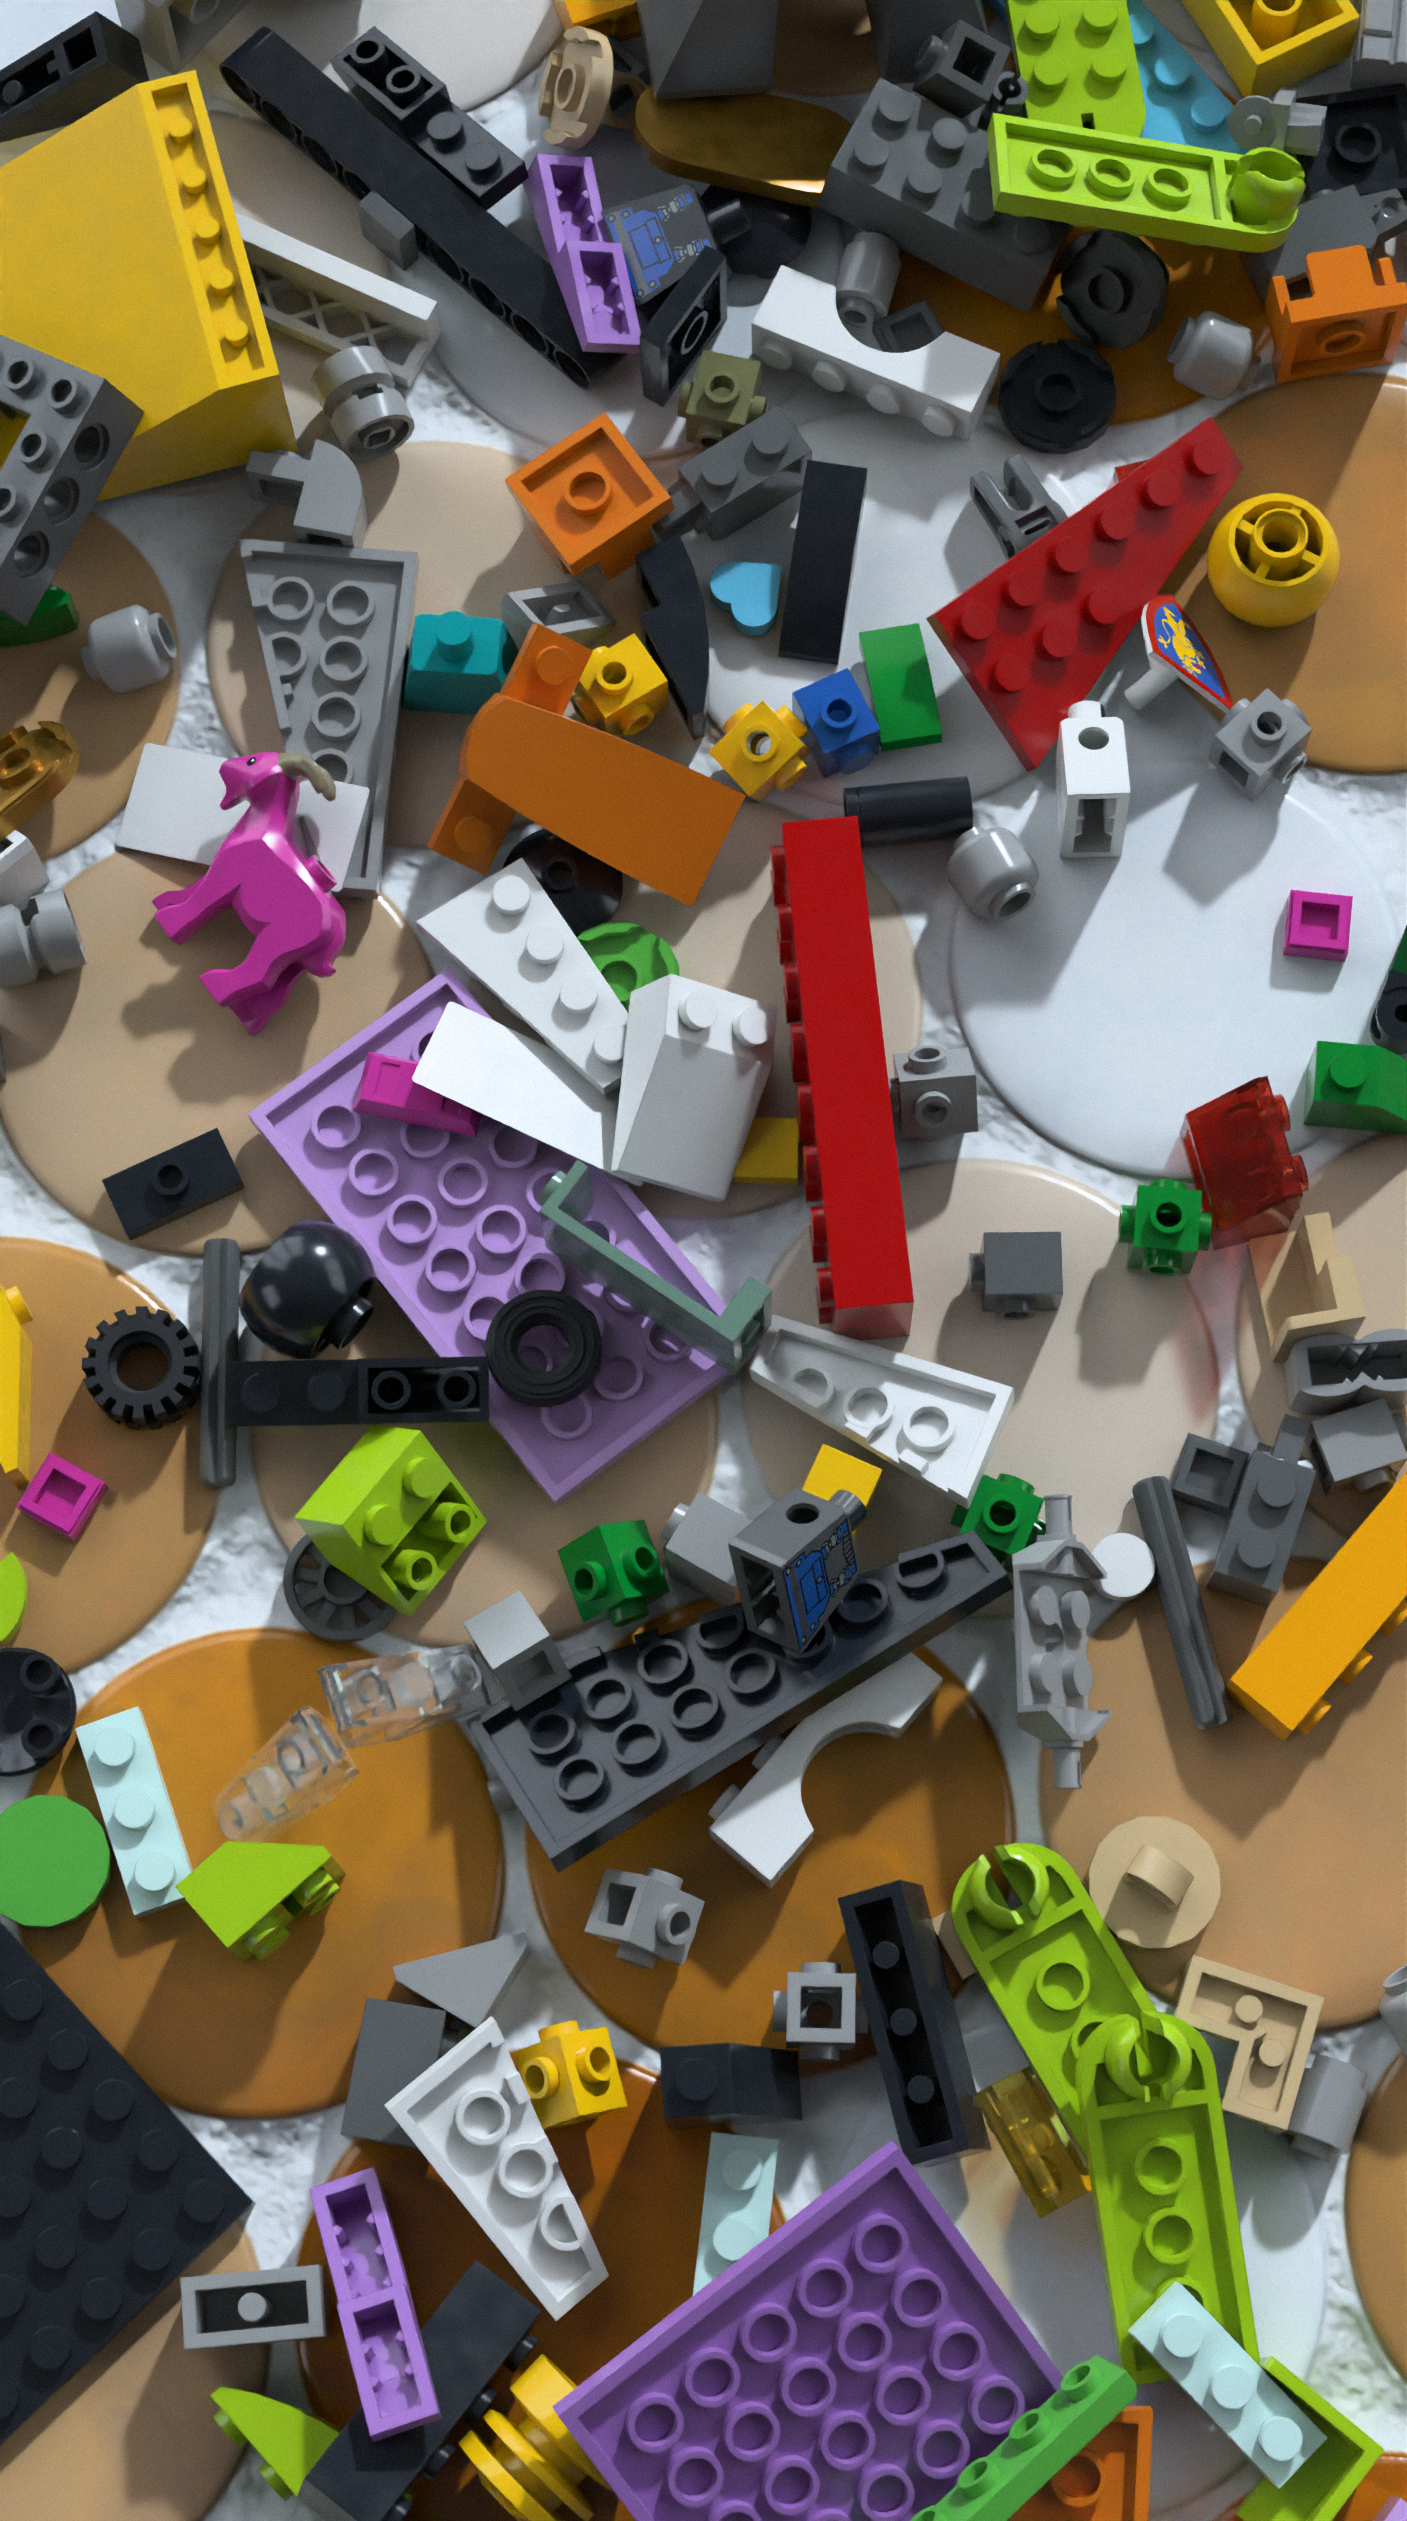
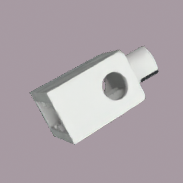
[1055,700,1131,858]

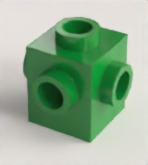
[1118,1179,1212,1276]
[950,1473,1046,1574]
[557,1520,670,1627]

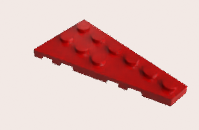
[926,417,1244,772]

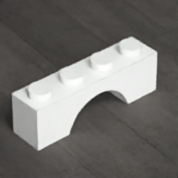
[752,265,1000,441]
[708,1652,943,1889]

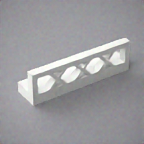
[235,212,442,389]

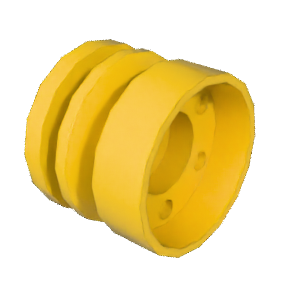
[458,2354,614,2521]

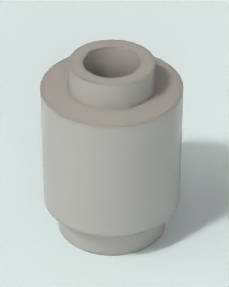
[834,232,902,327]
[1285,2054,1368,2163]

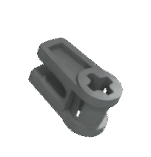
[970,453,1068,560]

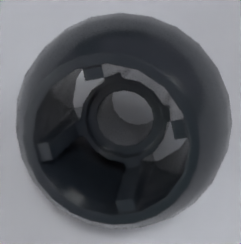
[238,1220,376,1359]

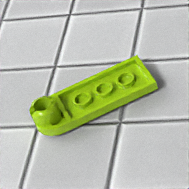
[1004,0,1146,138]
[987,113,1306,253]
[951,1843,1227,2164]
[1075,2011,1261,2385]

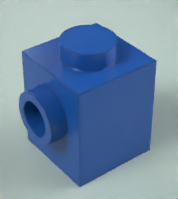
[792,668,880,778]

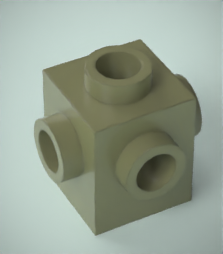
[677,350,767,450]

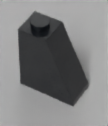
[660,2043,802,2130]

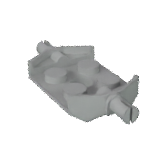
[1012,1494,1112,1789]

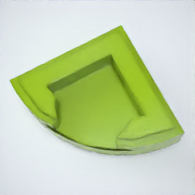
[0,1552,28,1646]

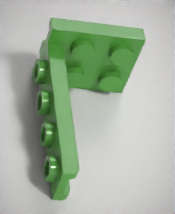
[910,2355,1137,2521]

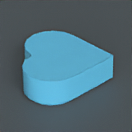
[710,561,781,636]

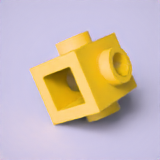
[570,633,669,737]
[708,700,813,802]
[514,2020,628,2130]

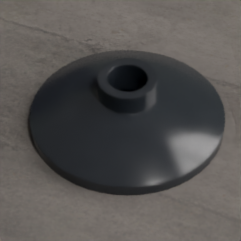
[502,829,623,938]

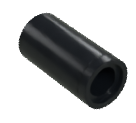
[843,776,973,849]

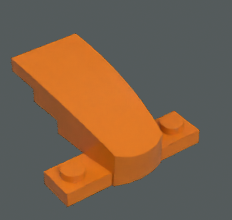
[426,622,746,907]

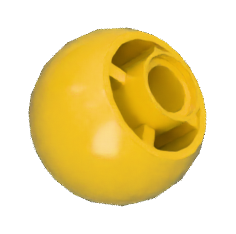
[1207,493,1340,628]

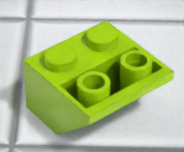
[294,1424,488,1616]
[175,1841,346,1963]

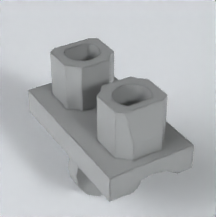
[1228,86,1327,156]

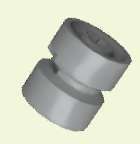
[311,345,415,462]
[0,887,88,990]

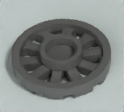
[283,1534,398,1644]

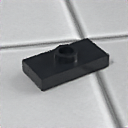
[102,1128,245,1241]

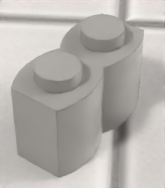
[1284,1329,1407,1416]

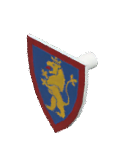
[1125,594,1233,714]

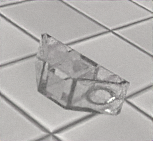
[317,1644,492,1749]
[209,1705,361,1843]

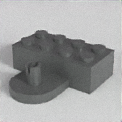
[817,67,1074,314]

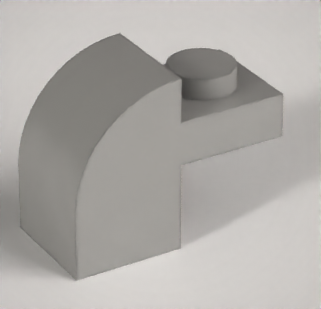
[246,439,368,548]

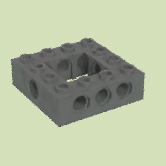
[0,334,145,626]

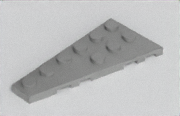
[237,538,419,899]

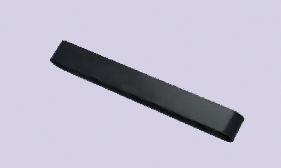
[219,26,629,391]

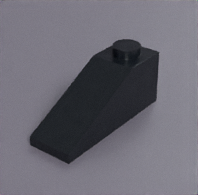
[0,11,149,143]

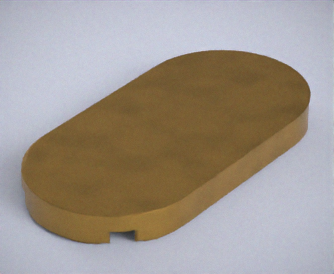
[632,85,853,207]
[0,721,80,841]

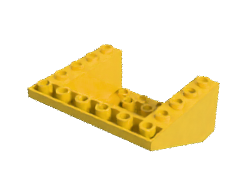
[0,70,298,502]

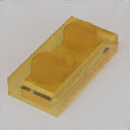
[973,2066,1092,2219]

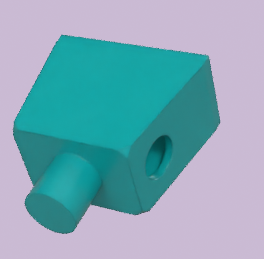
[402,611,519,715]

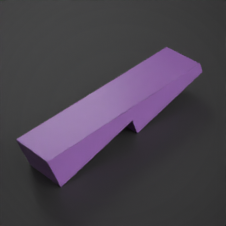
[522,154,641,354]
[309,2167,442,2442]

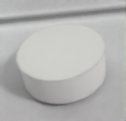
[1090,1533,1155,1601]

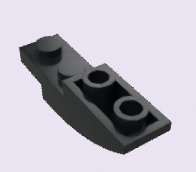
[330,26,529,211]
[229,1356,490,1427]

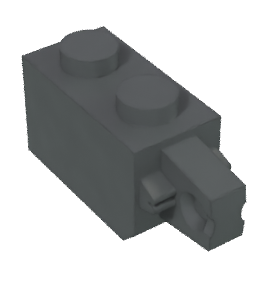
[1239,184,1407,308]
[651,406,812,542]
[1206,1414,1317,1608]

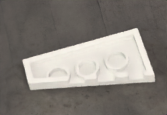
[416,857,628,1095]
[749,1314,1015,1510]
[384,2016,609,2321]

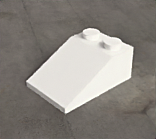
[611,974,778,1202]

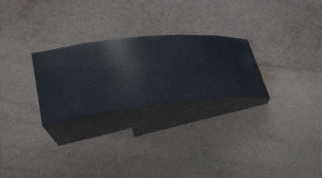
[778,460,868,665]
[635,535,710,741]

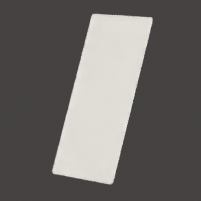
[116,743,370,892]
[412,1002,643,1186]

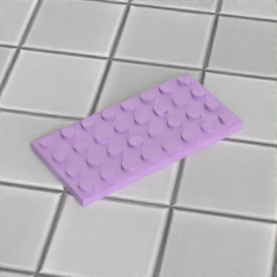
[248,967,759,1507]

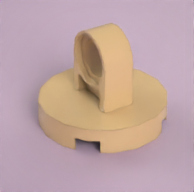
[538,26,648,151]
[1087,1816,1221,1951]

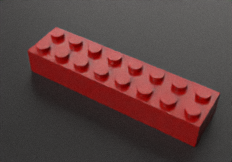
[770,816,914,1341]

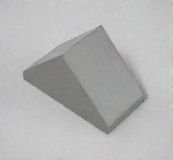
[501,581,616,650]
[393,1932,531,2030]

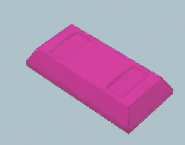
[353,1051,482,1138]

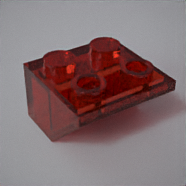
[1179,1076,1309,1251]

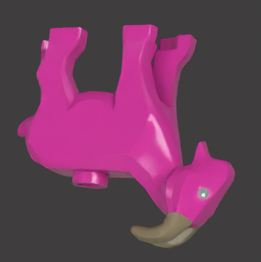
[152,752,346,1037]

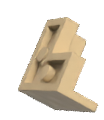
[1247,1212,1366,1363]
[1173,1955,1324,2135]

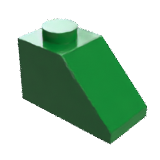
[1303,1041,1407,1134]

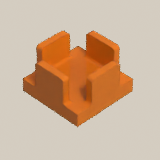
[1265,245,1407,383]
[505,412,674,581]

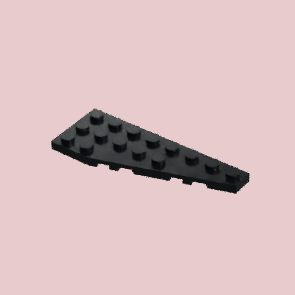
[465,1531,1013,1873]

